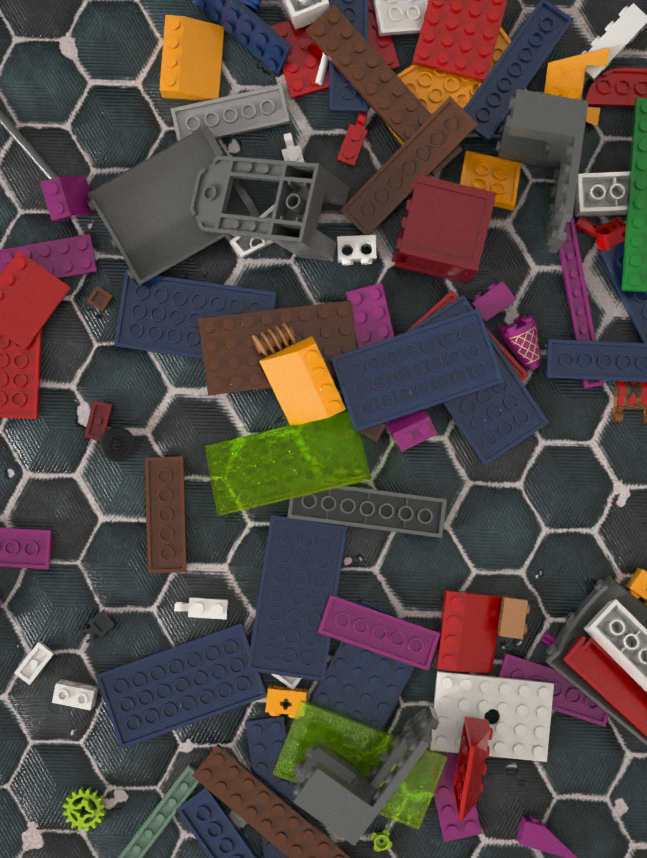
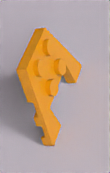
[544,48,609,126]

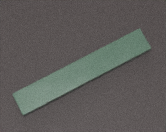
[118,764,199,858]

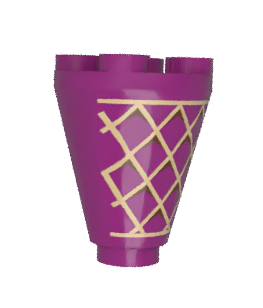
[498,315,541,370]

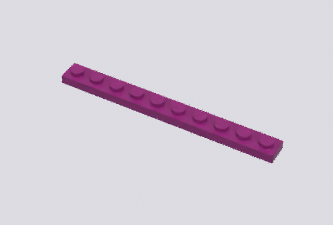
[550,201,604,389]

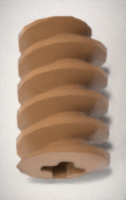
[252,322,296,357]

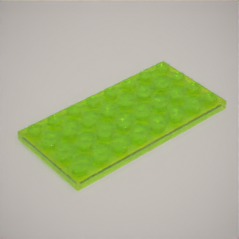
[205,411,371,516]
[273,700,447,830]

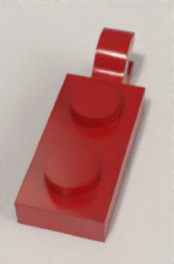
[337,112,368,167]

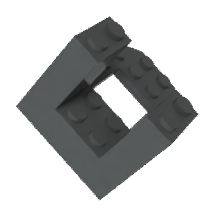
[495,89,588,253]
[189,155,349,261]
[292,705,439,846]

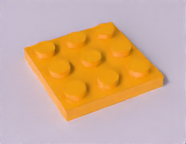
[459,151,521,210]

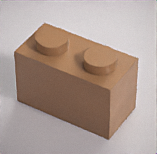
[497,595,530,639]

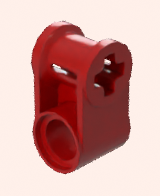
[596,217,626,250]

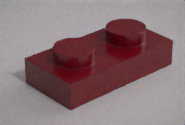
[84,400,113,441]

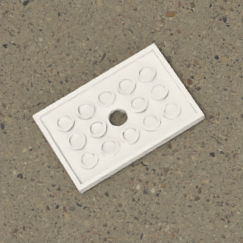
[430,671,554,762]

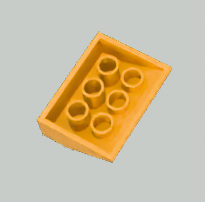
[159,15,225,101]
[259,336,346,426]

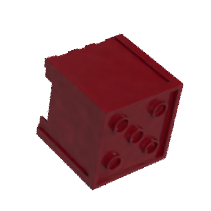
[391,174,496,284]

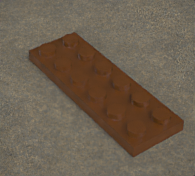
[145,456,187,573]

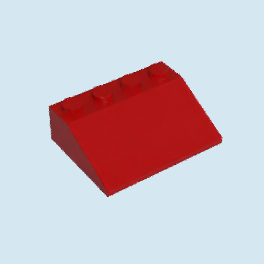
[0,251,71,350]
[435,589,502,673]
[453,717,493,821]

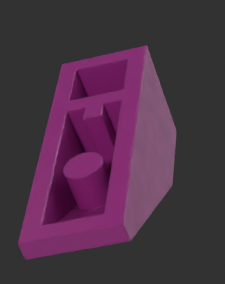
[516,815,577,858]

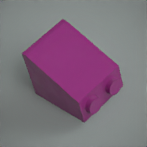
[40,175,96,223]
[384,410,438,452]

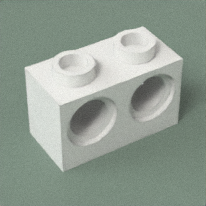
[337,235,377,266]
[52,679,99,710]

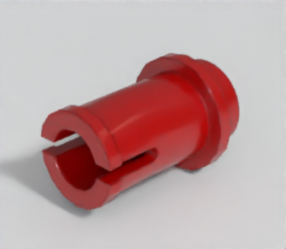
[575,216,599,237]

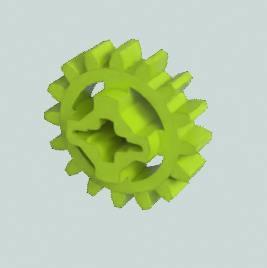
[63,787,106,832]

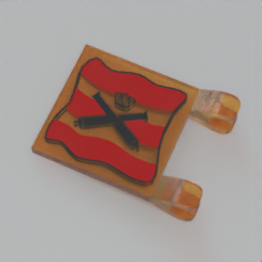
[612,381,647,424]

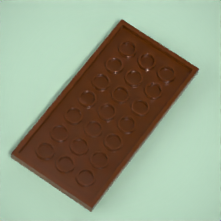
[198,301,357,396]

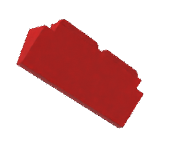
[562,636,647,737]

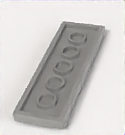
[171,84,290,141]

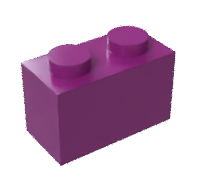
[471,281,517,323]

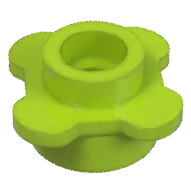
[371,829,392,852]

